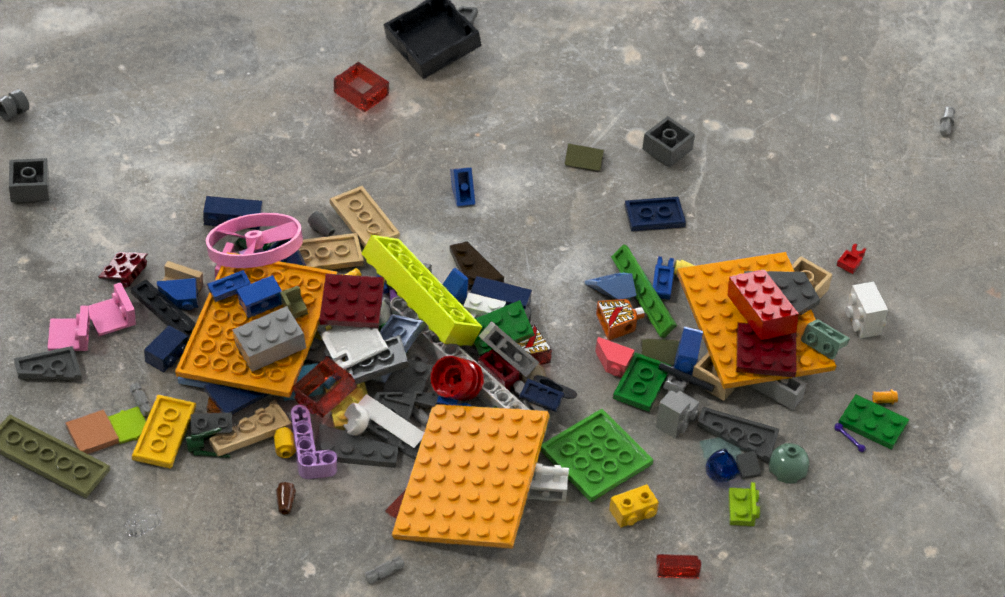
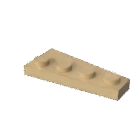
[209,400,292,456]

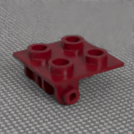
[98,252,148,288]

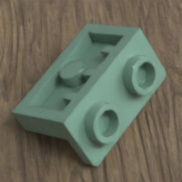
[801,319,850,359]

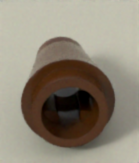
[276,482,296,515]

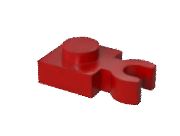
[836,244,866,274]

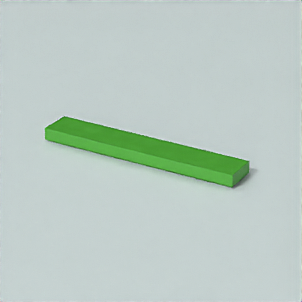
[611,244,677,338]

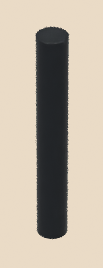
[658,362,715,392]

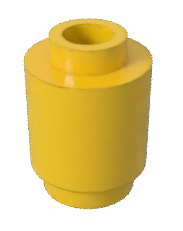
[274,427,296,458]

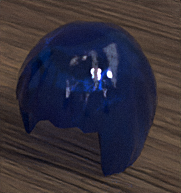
[706,448,740,482]

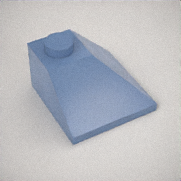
[585,272,637,301]

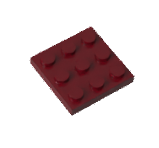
[319,274,384,328]
[736,322,796,378]

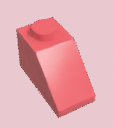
[596,337,635,378]

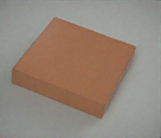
[65,409,119,454]

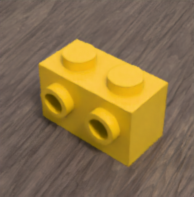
[609,484,659,528]

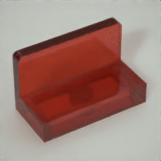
[656,554,701,579]

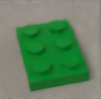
[474,300,535,357]
[613,352,672,412]
[838,394,909,450]

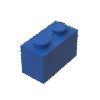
[237,275,282,318]

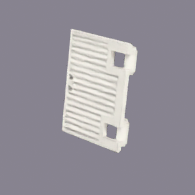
[317,324,388,374]

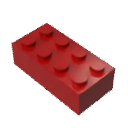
[727,269,799,340]

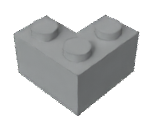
[656,390,699,439]

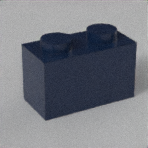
[144,325,188,373]

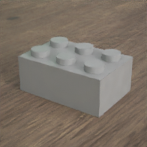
[233,306,306,372]

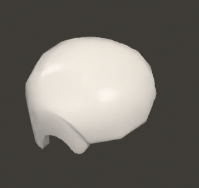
[343,403,370,436]

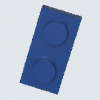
[207,270,251,302]

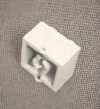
[845,282,888,339]

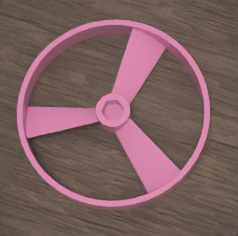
[206,213,303,268]

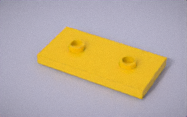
[132,395,196,469]

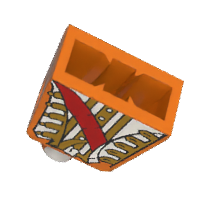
[596,299,645,340]

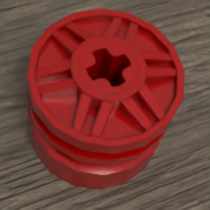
[431,356,484,401]

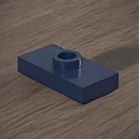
[519,379,564,412]

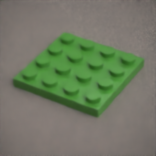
[540,409,653,502]

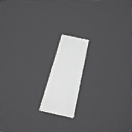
[358,394,424,448]

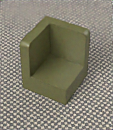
[280,286,308,319]

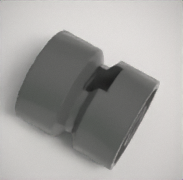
[0,89,30,121]

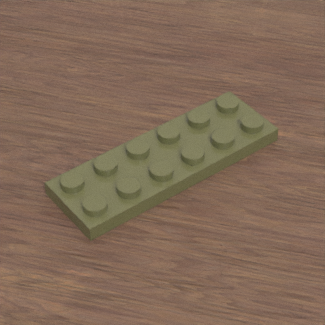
[0,414,110,498]

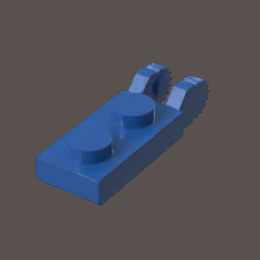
[653,256,674,300]

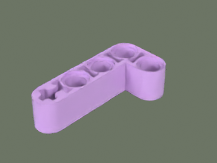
[291,405,337,479]

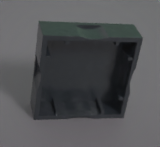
[383,0,482,79]

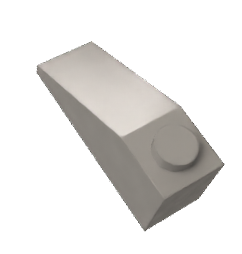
[479,321,539,377]

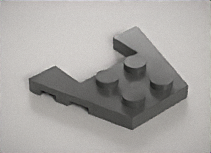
[744,271,820,315]
[366,391,439,460]

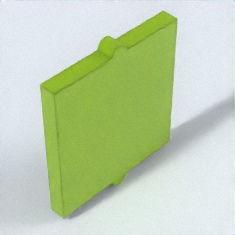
[108,406,146,444]

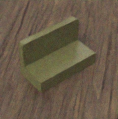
[565,143,605,171]
[641,338,680,365]

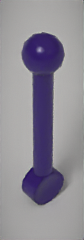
[834,423,866,452]

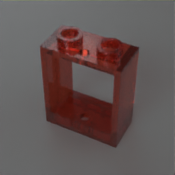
[334,62,389,113]
[292,357,358,418]

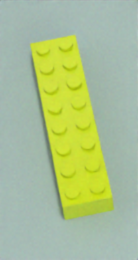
[361,235,482,346]

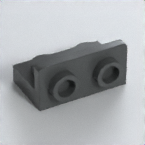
[191,413,232,435]

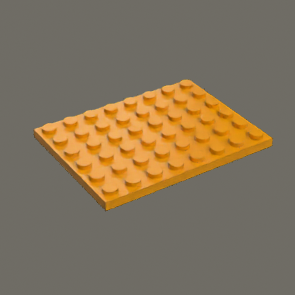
[175,252,337,398]
[677,252,836,389]
[392,404,550,549]

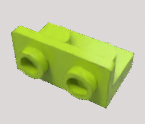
[728,482,760,527]

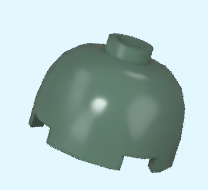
[768,443,809,484]

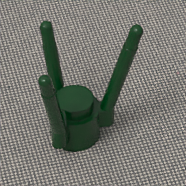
[186,428,231,458]

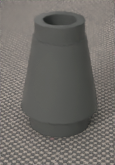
[307,211,335,237]

